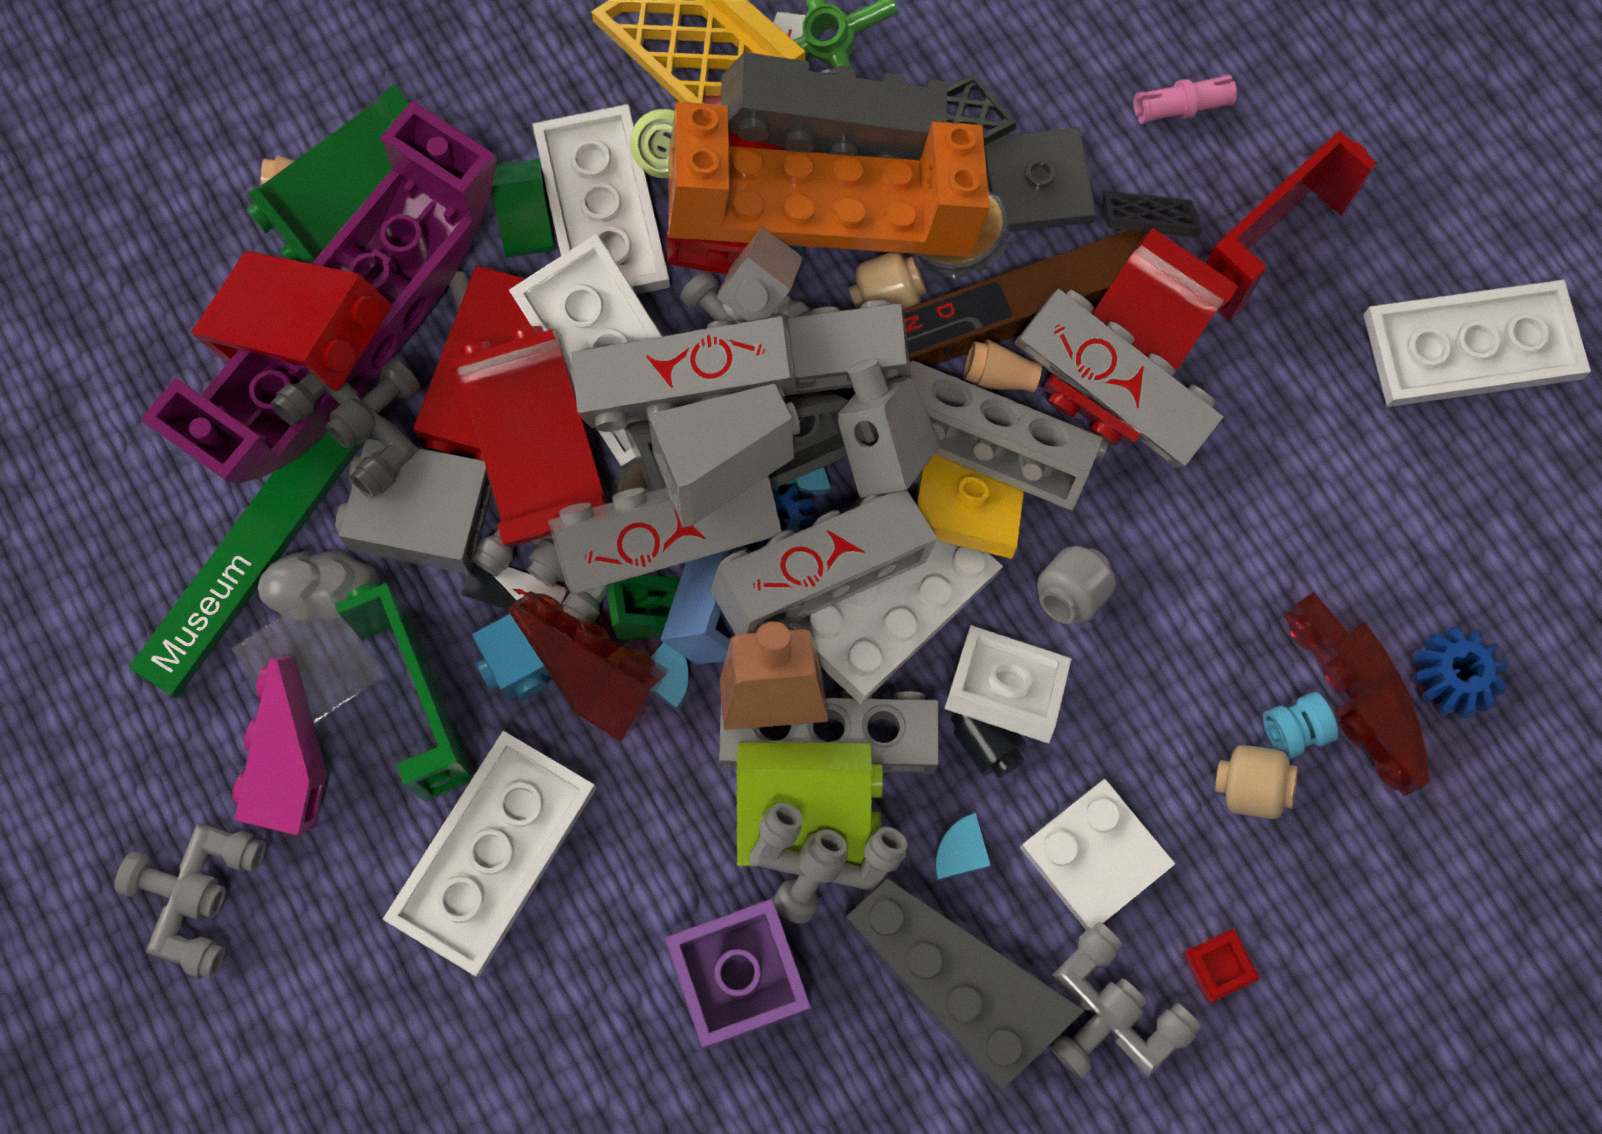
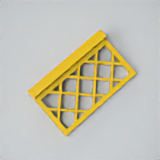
[591,0,806,104]

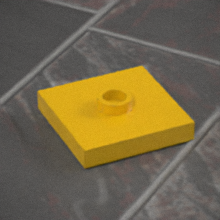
[915,454,1024,559]

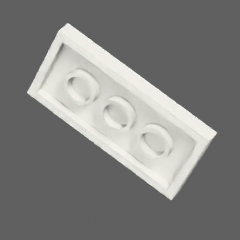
[532,104,670,295]
[509,233,663,467]
[1364,280,1591,407]
[786,540,1003,705]
[383,731,597,978]

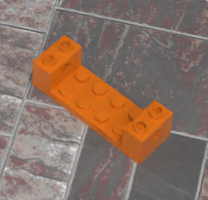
[668,102,990,257]

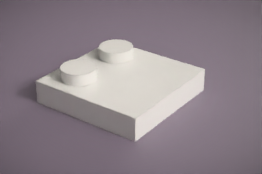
[944,625,1072,743]
[1019,779,1175,930]

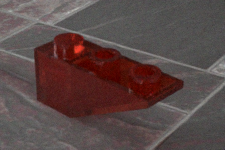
[508,591,666,742]

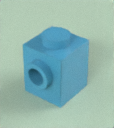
[472,609,555,700]

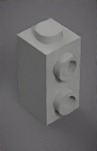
[716,226,803,323]

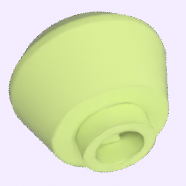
[630,109,674,178]

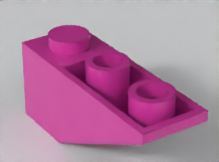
[232,655,327,835]

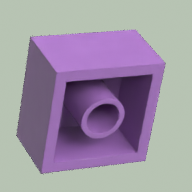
[665,899,811,1050]

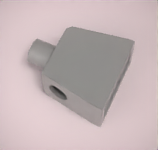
[838,359,942,498]

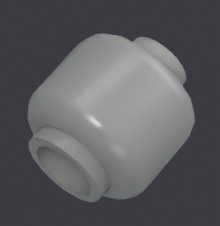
[1037,546,1116,624]

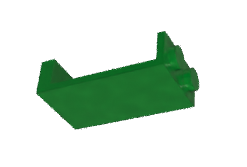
[246,85,409,264]
[335,583,473,802]

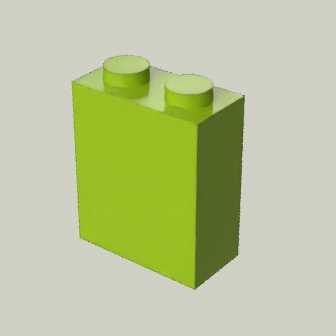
[737,742,883,866]

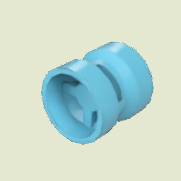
[1263,692,1338,760]

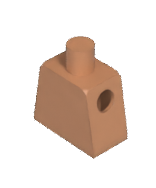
[720,622,828,730]

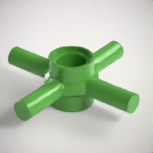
[793,0,899,77]

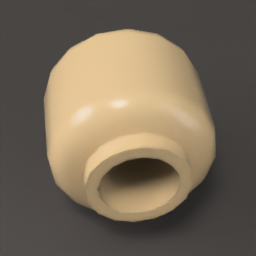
[849,252,927,309]
[1216,745,1298,819]

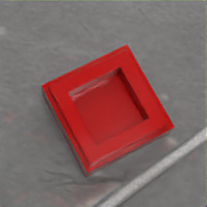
[1182,928,1260,1003]

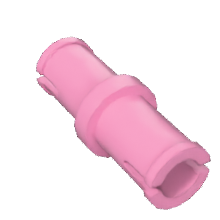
[1134,74,1237,124]

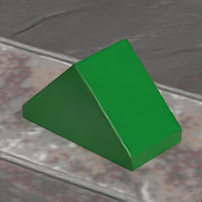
[491,158,555,258]
[606,574,681,644]

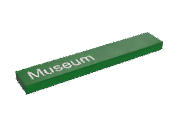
[128,431,362,699]

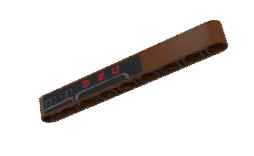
[785,230,1148,398]

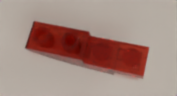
[1284,592,1430,797]

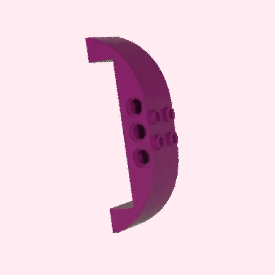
[140,100,496,483]

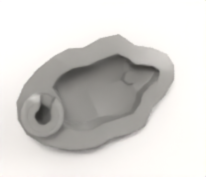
[258,551,381,621]

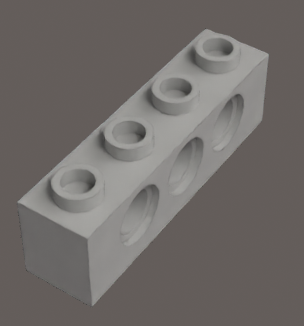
[910,360,1103,511]
[719,691,938,774]

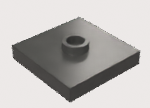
[984,127,1096,233]

